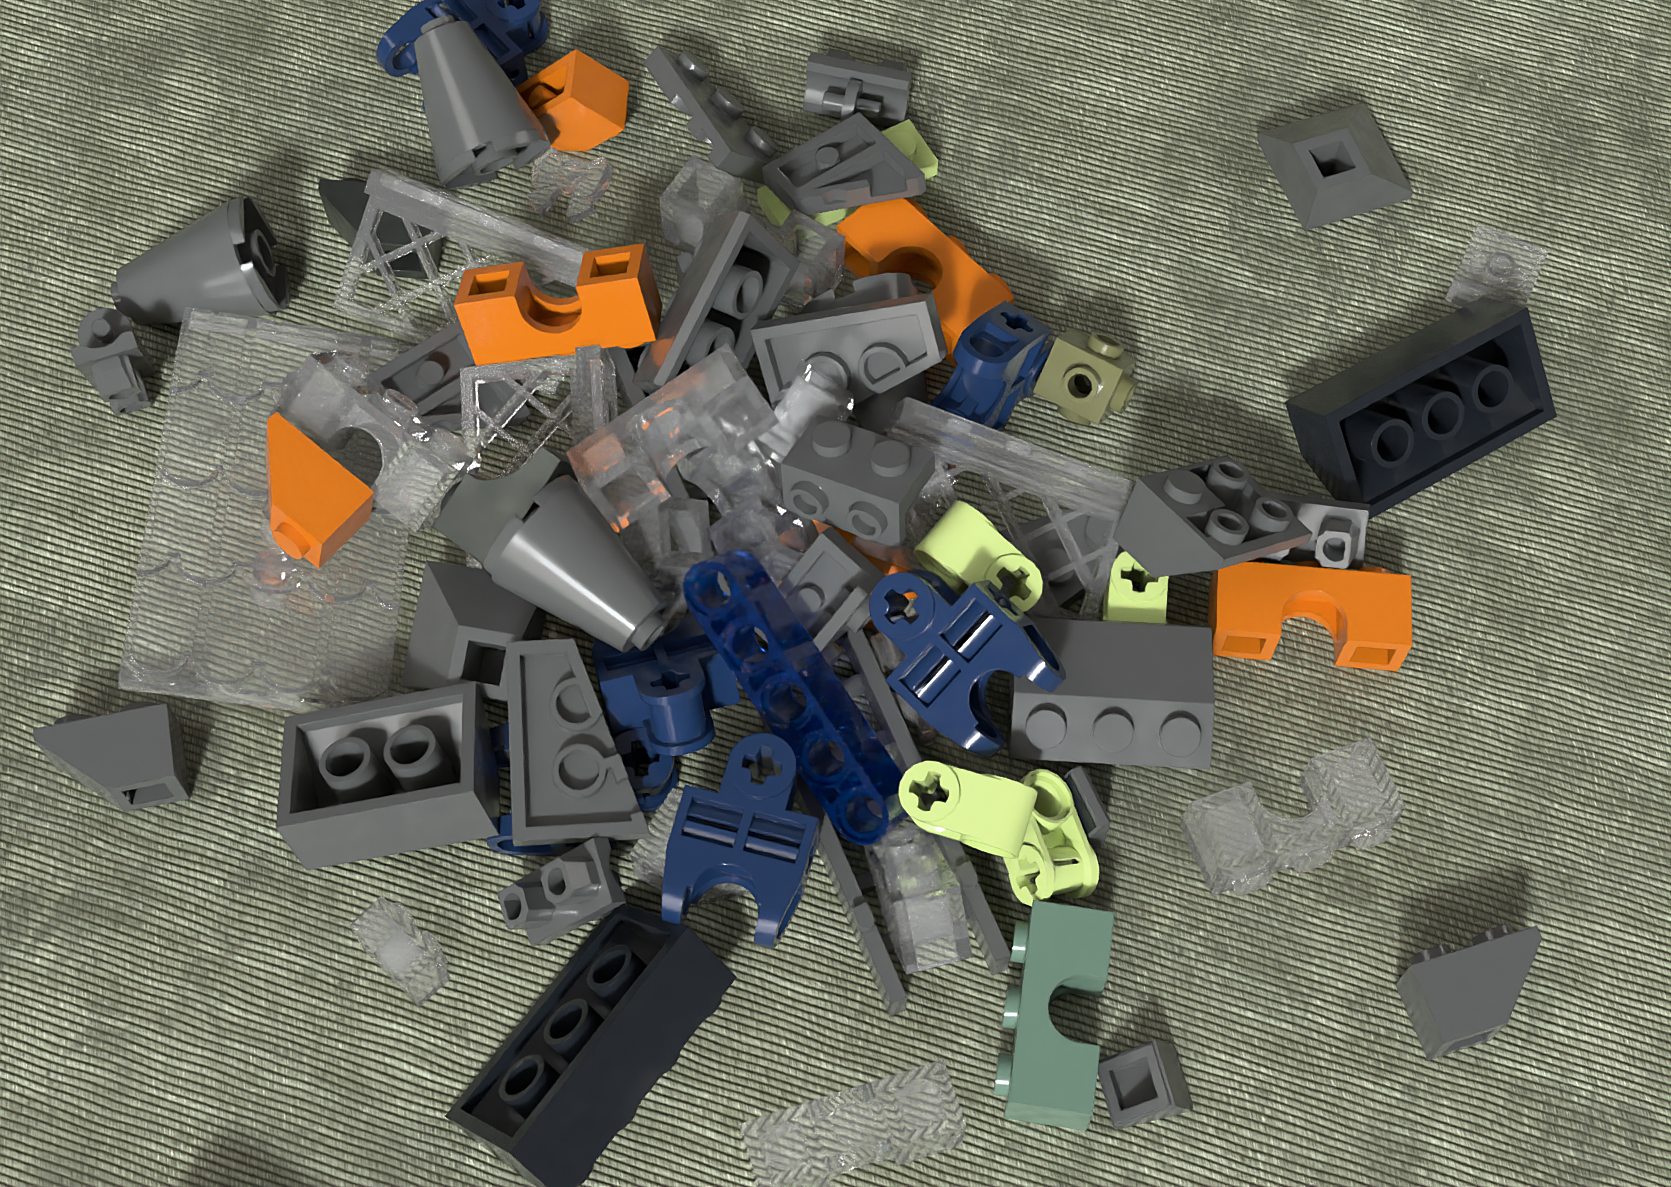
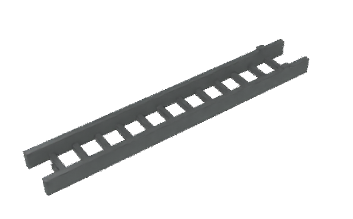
[602,251,1011,1017]

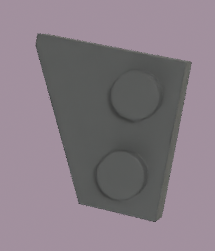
[761,112,927,217]
[358,320,532,436]

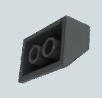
[632,211,800,427]
[1006,616,1215,770]
[276,681,500,870]

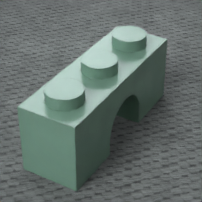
[993,900,1115,1131]

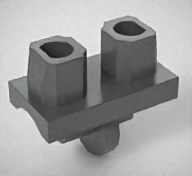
[803,48,912,128]
[70,308,156,416]
[1259,492,1370,570]
[498,837,626,946]

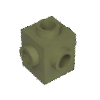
[1033,328,1138,425]

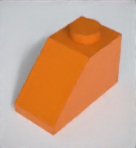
[515,49,630,152]
[265,412,375,569]

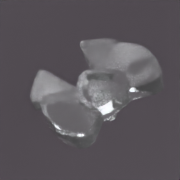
[527,147,613,223]

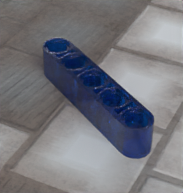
[683,549,909,845]

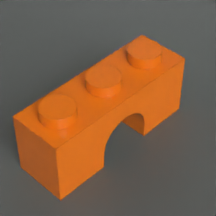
[836,198,1015,368]
[454,243,663,366]
[1208,558,1412,671]

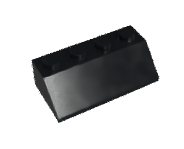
[1285,297,1557,520]
[445,903,737,1187]

